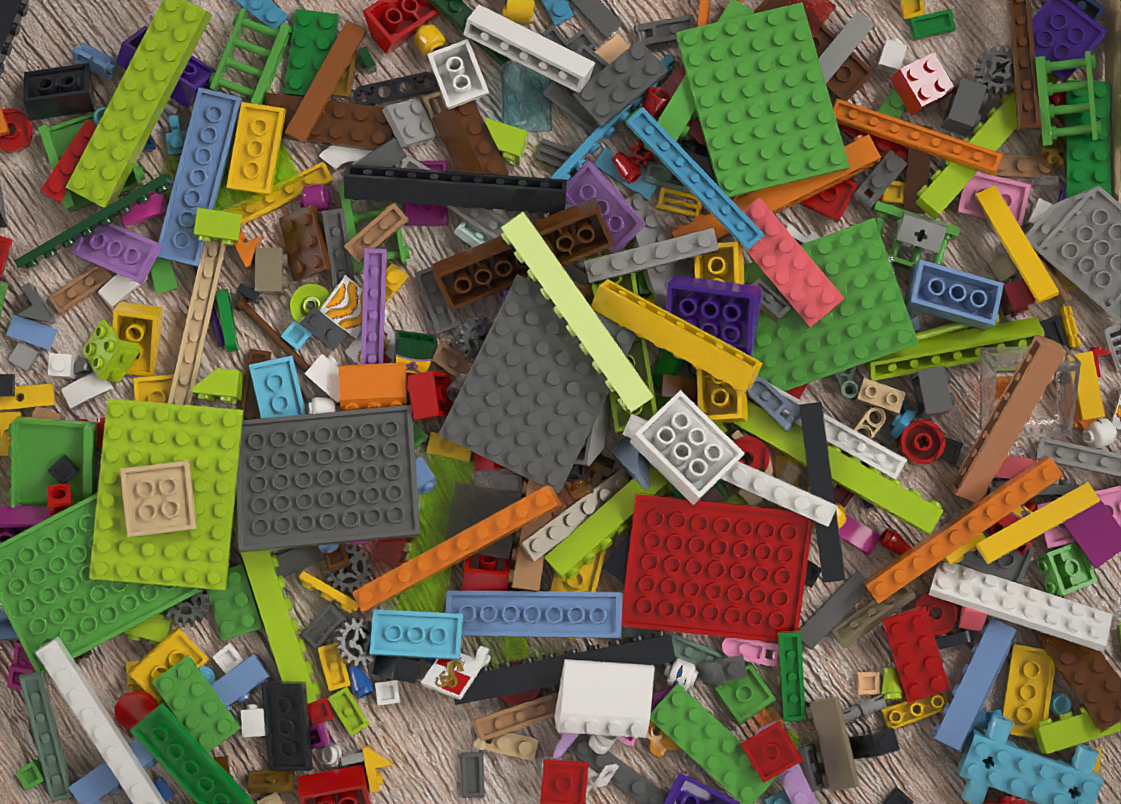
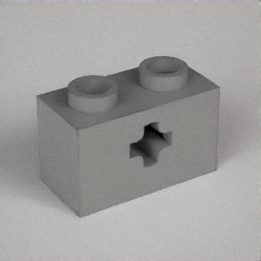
[895,211,947,254]

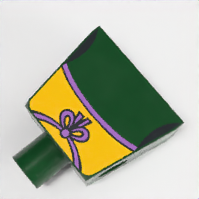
[394,329,438,382]

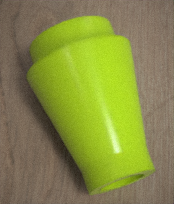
[881,667,904,701]

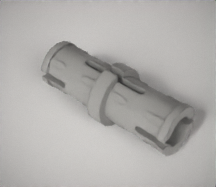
[842,694,887,724]

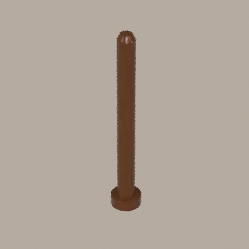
[235,297,310,372]

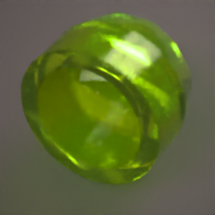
[166,156,180,175]

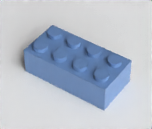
[904,259,1004,330]

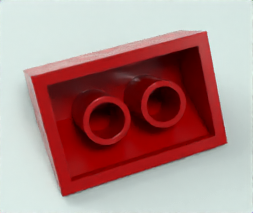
[297,764,372,804]

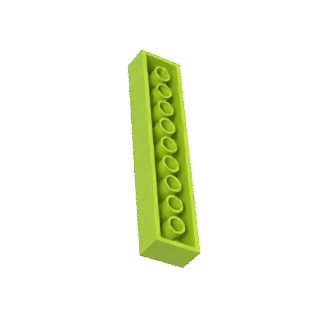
[66,0,212,208]

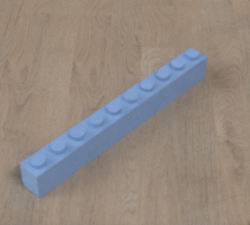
[68,654,271,804]

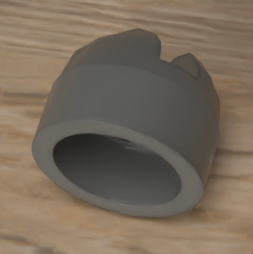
[74,358,92,374]

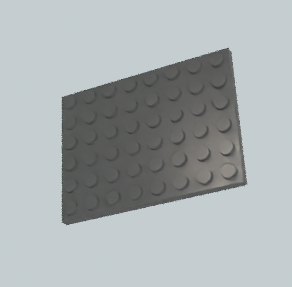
[438,274,636,494]
[236,405,421,553]

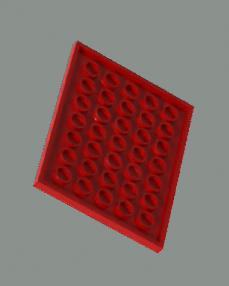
[622,493,813,643]

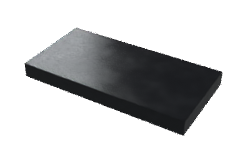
[261,681,313,771]

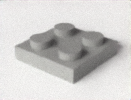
[382,98,437,148]

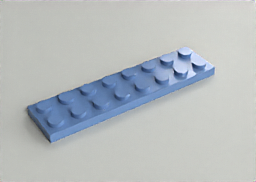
[157,88,242,267]
[445,590,623,639]

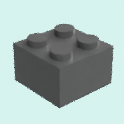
[941,77,988,136]
[911,366,955,419]

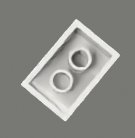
[427,39,490,110]

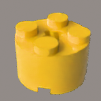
[503,0,535,24]

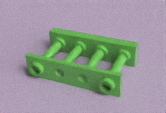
[209,8,292,105]
[1035,51,1102,146]
[339,185,410,275]
[871,201,961,271]

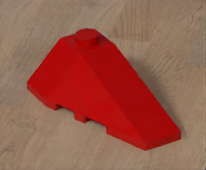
[363,0,441,55]

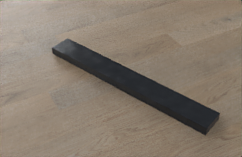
[799,402,846,583]

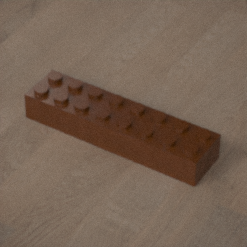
[433,197,615,311]

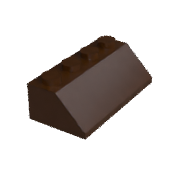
[432,100,509,175]

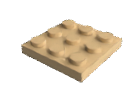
[120,461,197,537]

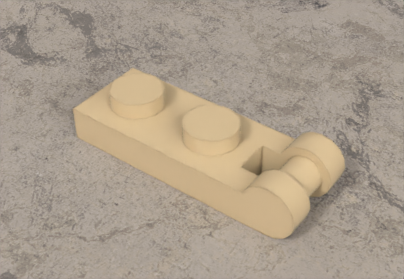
[473,732,539,761]

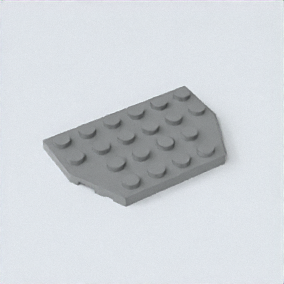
[1025,185,1121,324]

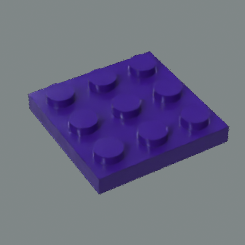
[1032,0,1107,83]

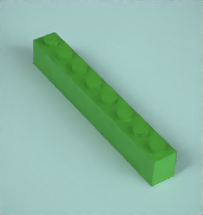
[643,0,754,152]

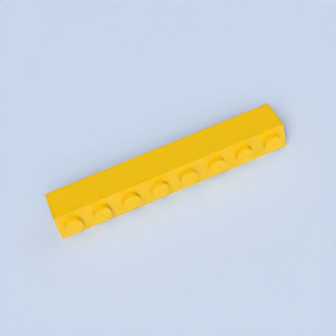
[591,280,763,392]

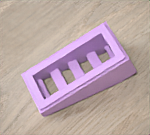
[553,733,579,759]

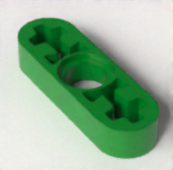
[216,288,239,352]

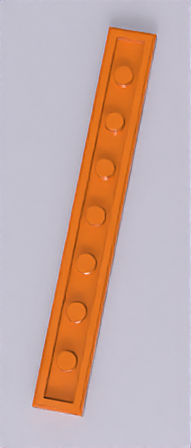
[833,99,1003,176]

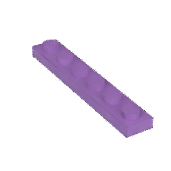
[361,248,387,365]

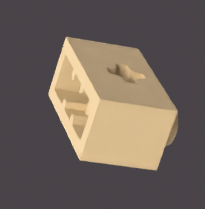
[854,378,906,416]

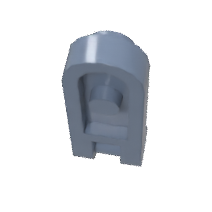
[747,377,801,432]

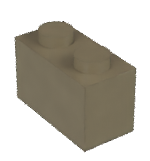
[255,248,288,295]

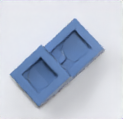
[6,314,57,350]

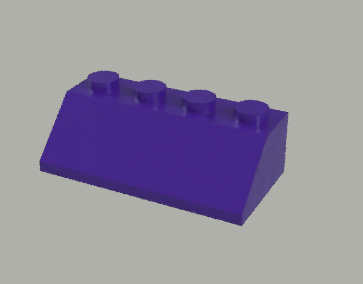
[115,26,216,109]

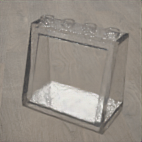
[979,345,1081,440]

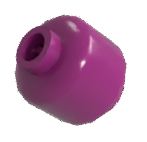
[298,183,332,213]

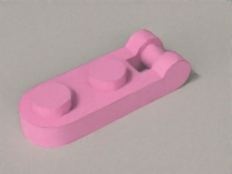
[721,637,780,668]

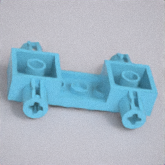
[957,713,1104,804]

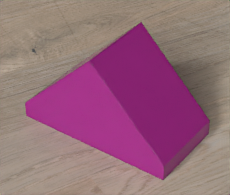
[310,721,332,750]

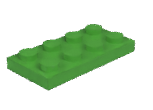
[152,655,241,752]

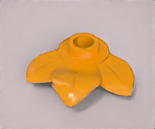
[646,720,681,758]

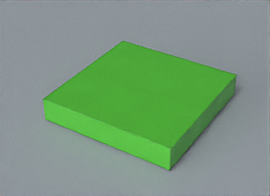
[714,663,776,725]

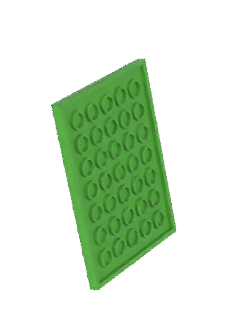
[675,2,850,198]
[744,218,919,403]
[0,493,201,674]

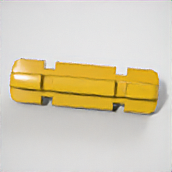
[1059,306,1081,349]

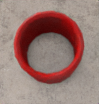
[641,87,671,117]

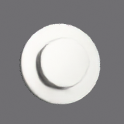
[322,744,342,767]

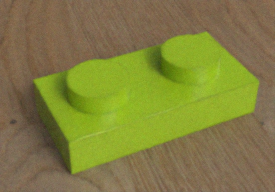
[328,686,370,736]

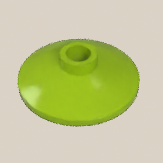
[290,284,330,326]

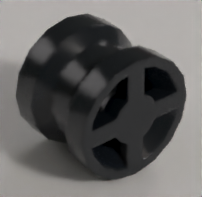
[566,464,584,483]

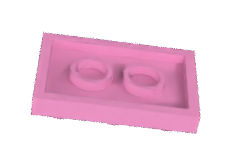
[956,172,1031,227]

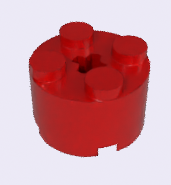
[897,420,946,466]

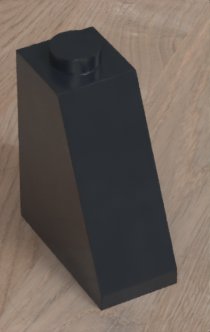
[848,725,900,759]

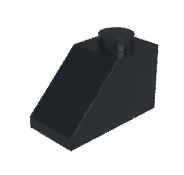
[372,655,421,684]

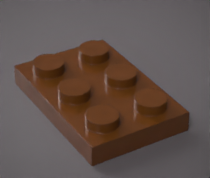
[279,205,332,281]

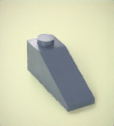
[610,436,649,491]

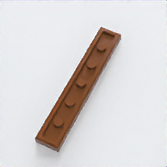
[285,20,367,144]

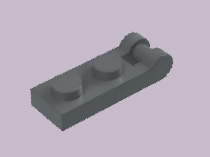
[634,15,696,47]
[852,150,908,211]

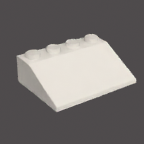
[630,390,745,505]
[554,660,654,738]

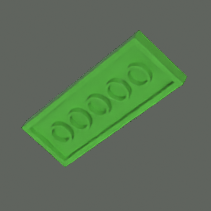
[650,683,778,804]

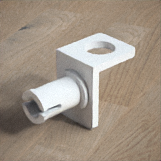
[586,764,619,796]

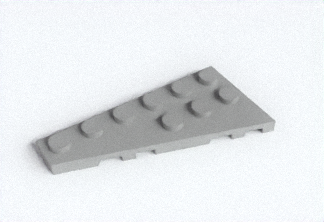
[625,192,695,310]

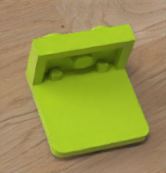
[83,319,141,383]

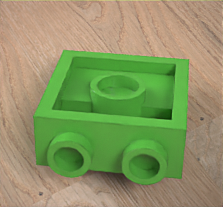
[1037,542,1098,597]

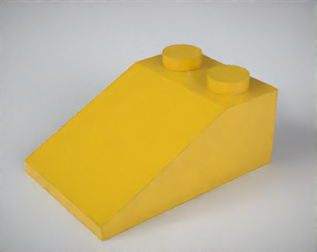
[113,301,163,377]

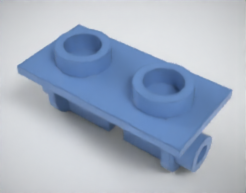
[72,42,119,81]

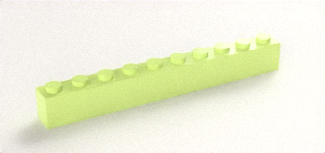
[501,212,654,412]

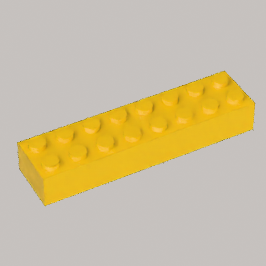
[695,242,748,424]

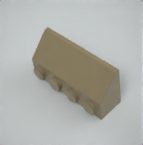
[805,696,860,791]

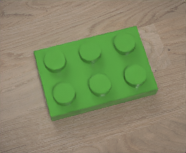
[206,564,264,641]

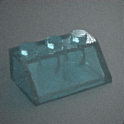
[502,61,552,132]

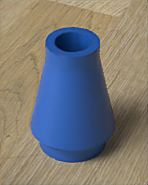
[347,665,373,699]

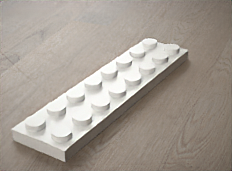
[929,560,1113,652]

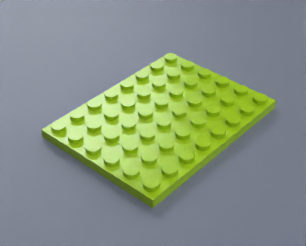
[89,398,244,590]

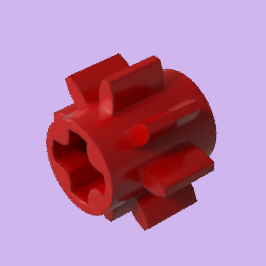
[629,140,655,168]

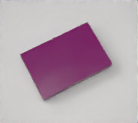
[404,160,448,227]
[1062,492,1121,569]

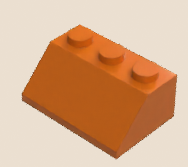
[338,363,408,411]

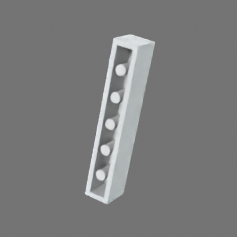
[463,5,595,93]

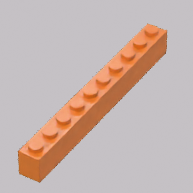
[672,135,881,243]
[862,455,1064,604]
[352,485,562,612]

